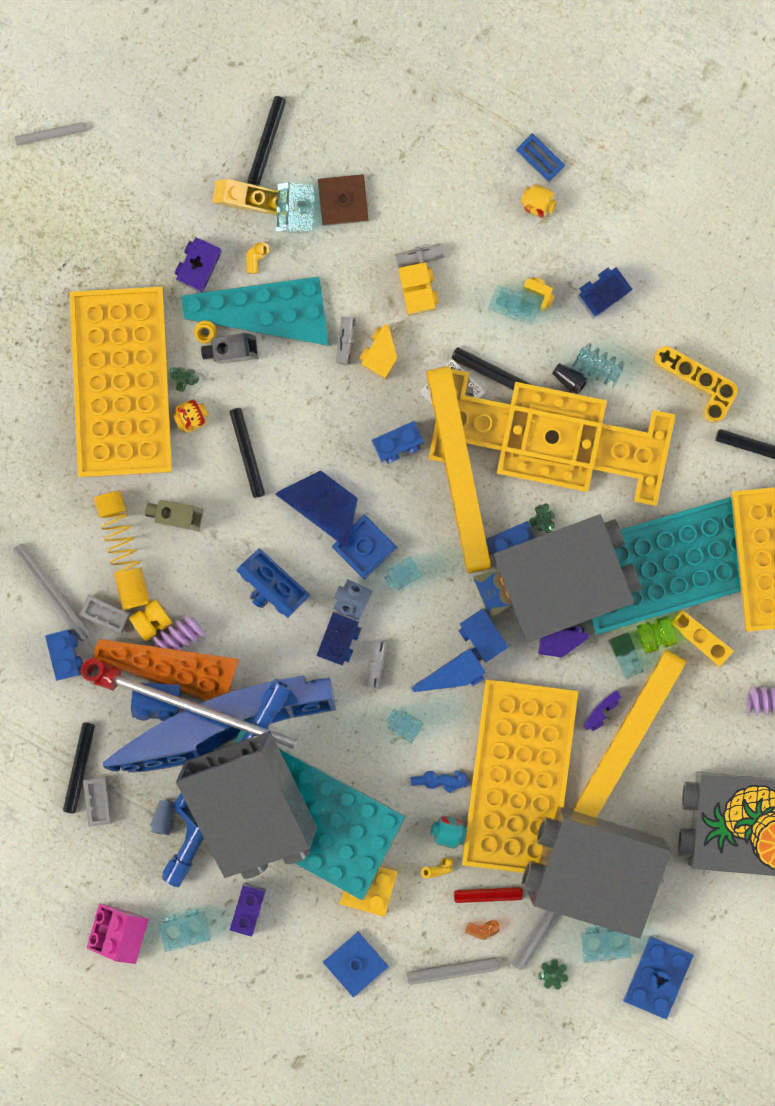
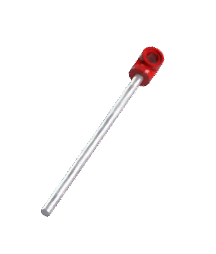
[81,658,298,749]

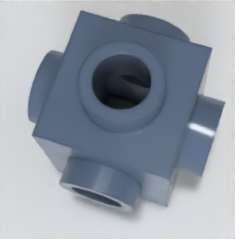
[333,579,373,621]

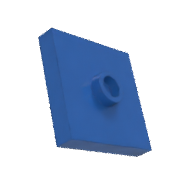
[332,514,398,580]
[323,931,389,998]

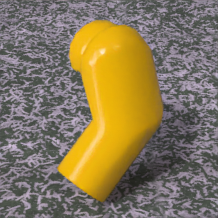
[246,242,270,274]
[421,858,453,879]

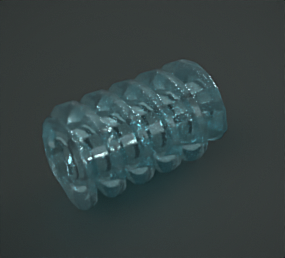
[572,343,624,389]

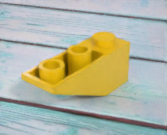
[212,179,290,217]

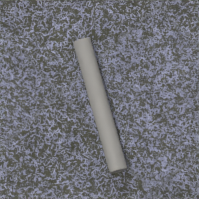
[15,122,85,146]

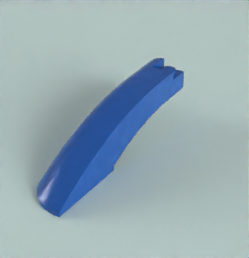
[103,675,336,773]

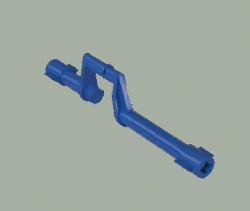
[162,679,292,887]

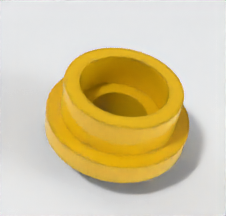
[194,320,217,344]

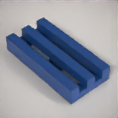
[516,133,565,183]

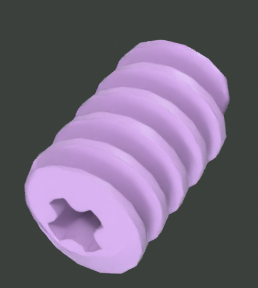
[153,615,206,651]
[747,686,775,716]

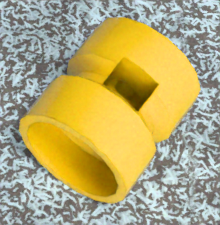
[129,599,173,642]

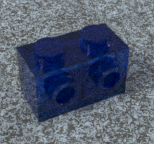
[577,267,633,319]
[316,612,362,666]

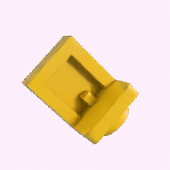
[523,276,555,312]

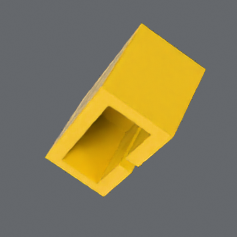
[398,262,439,316]

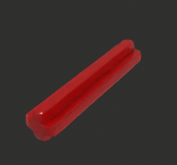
[454,887,523,903]

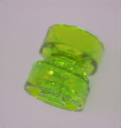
[636,616,677,654]

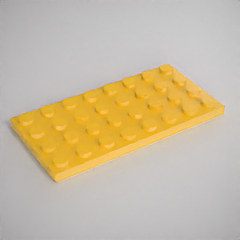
[70,287,172,478]
[462,679,578,873]

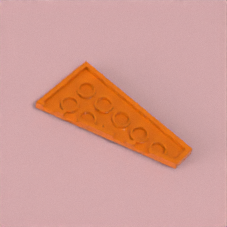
[93,639,239,701]

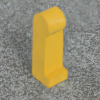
[670,610,734,667]

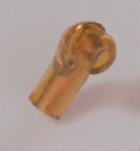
[464,919,500,940]

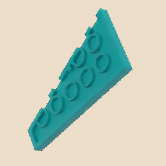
[181,277,329,346]

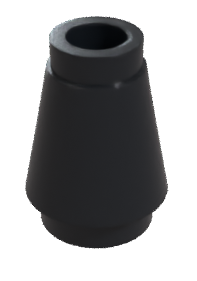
[552,363,588,394]

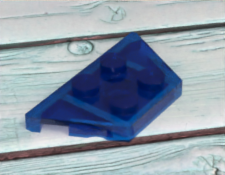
[275,470,358,549]

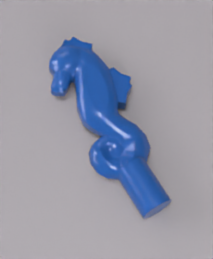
[410,770,470,793]

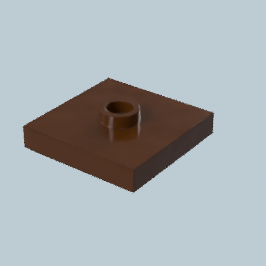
[318,174,369,226]

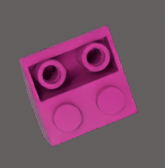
[87,903,149,964]

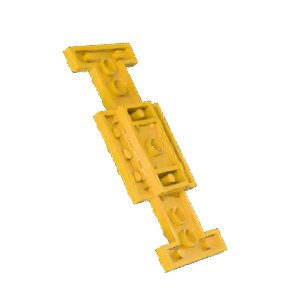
[428,369,676,506]

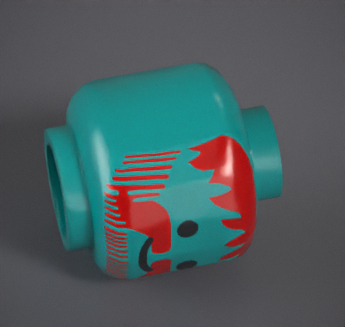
[431,816,467,849]

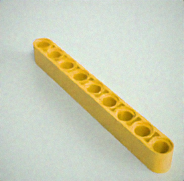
[426,366,491,574]
[572,649,686,818]

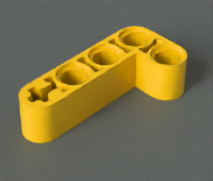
[653,346,738,423]

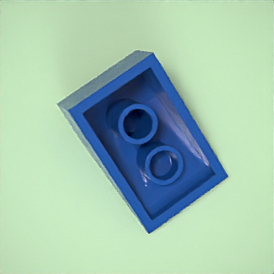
[411,649,486,692]

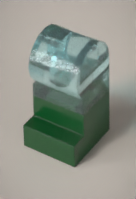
[608,632,644,679]

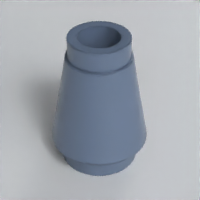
[150,800,173,835]

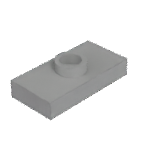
[79,594,132,635]
[83,777,113,827]

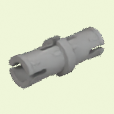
[395,243,444,268]
[336,316,356,365]
[366,640,389,689]

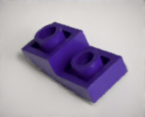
[583,689,622,731]

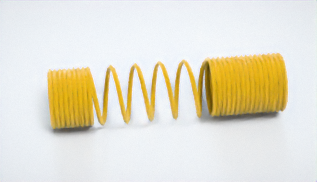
[93,490,151,610]

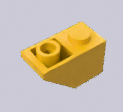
[360,324,397,380]

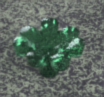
[170,367,199,392]
[530,503,555,533]
[538,959,569,990]

